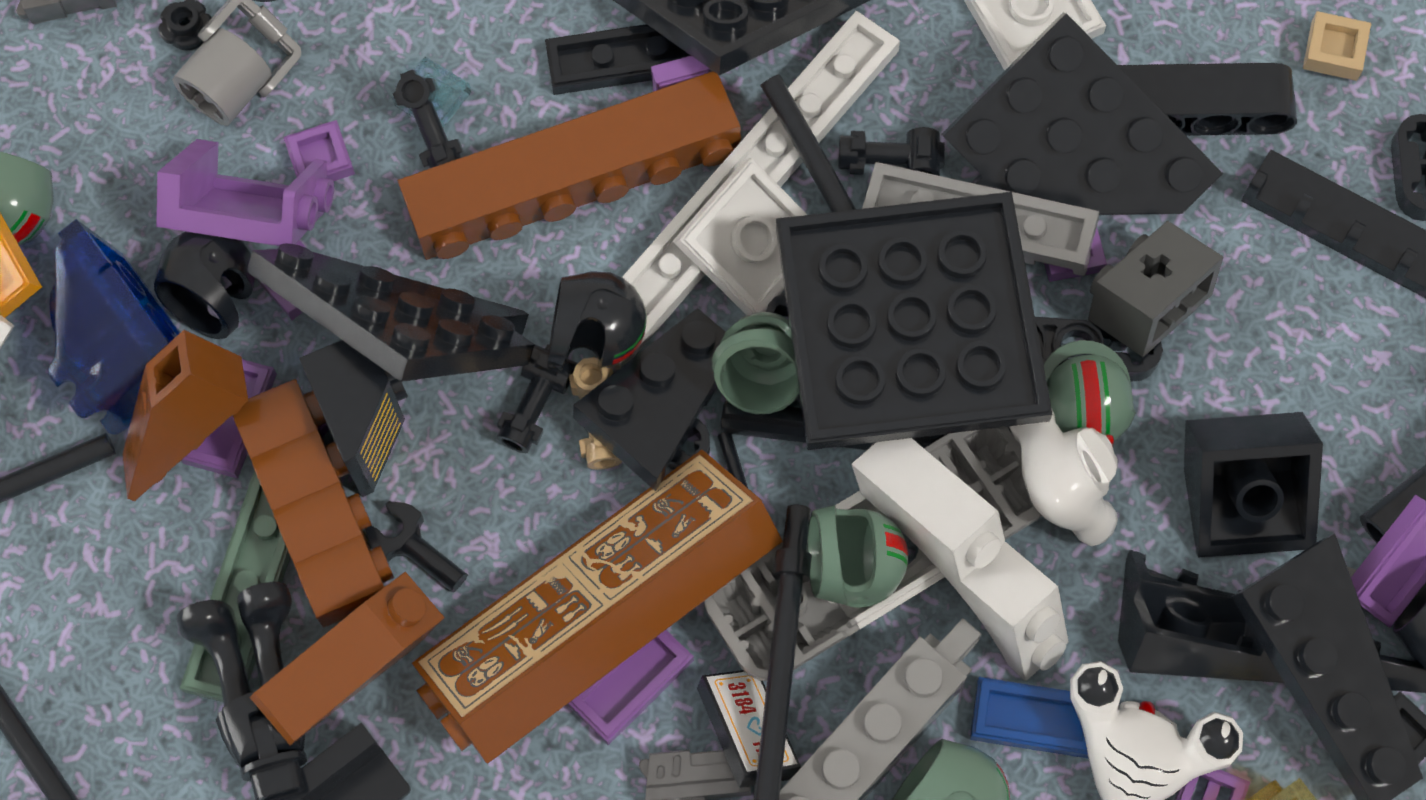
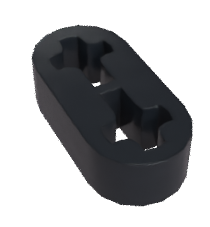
[1391,114,1426,221]

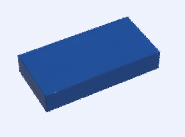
[970,677,1089,759]

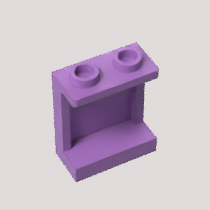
[156,139,334,246]

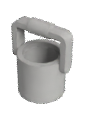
[172,0,301,126]

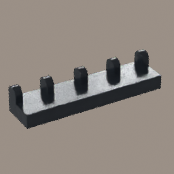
[1241,150,1426,298]

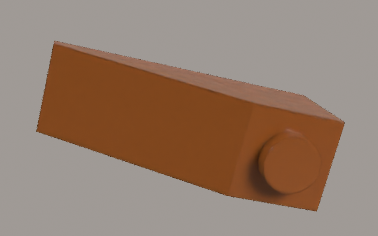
[250,571,445,746]

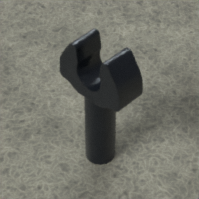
[365,501,468,592]

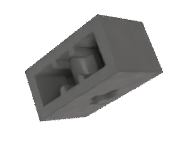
[1088,220,1224,357]

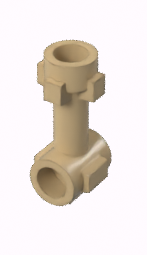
[569,357,622,470]

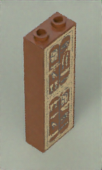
[412,449,783,764]

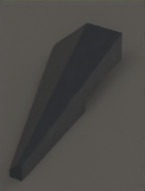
[1118,550,1426,693]

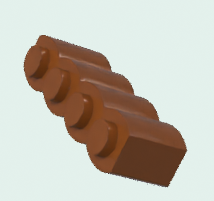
[233,379,395,628]

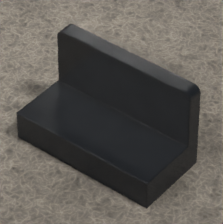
[281,722,411,800]

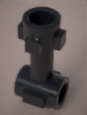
[392,69,464,168]
[838,127,945,176]
[496,344,577,453]

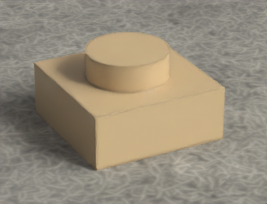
[1303,11,1371,81]

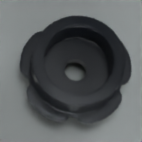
[158,0,212,50]

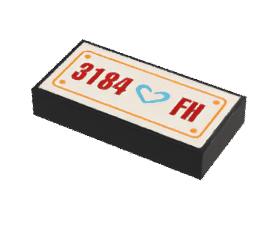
[697,670,801,788]

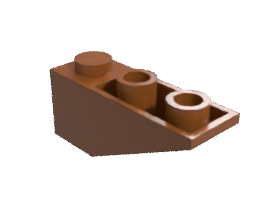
[122,330,249,501]

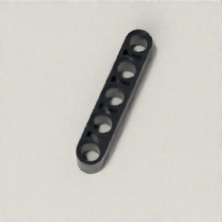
[1118,63,1297,136]

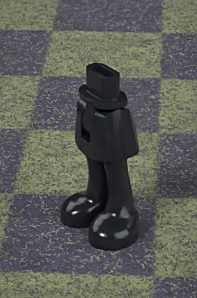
[177,582,307,800]

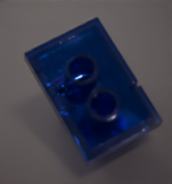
[47,219,181,435]

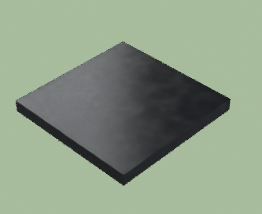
[776,192,1053,450]

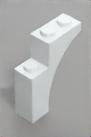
[852,438,1069,681]

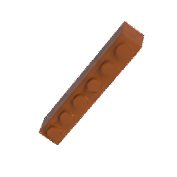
[397,71,741,260]

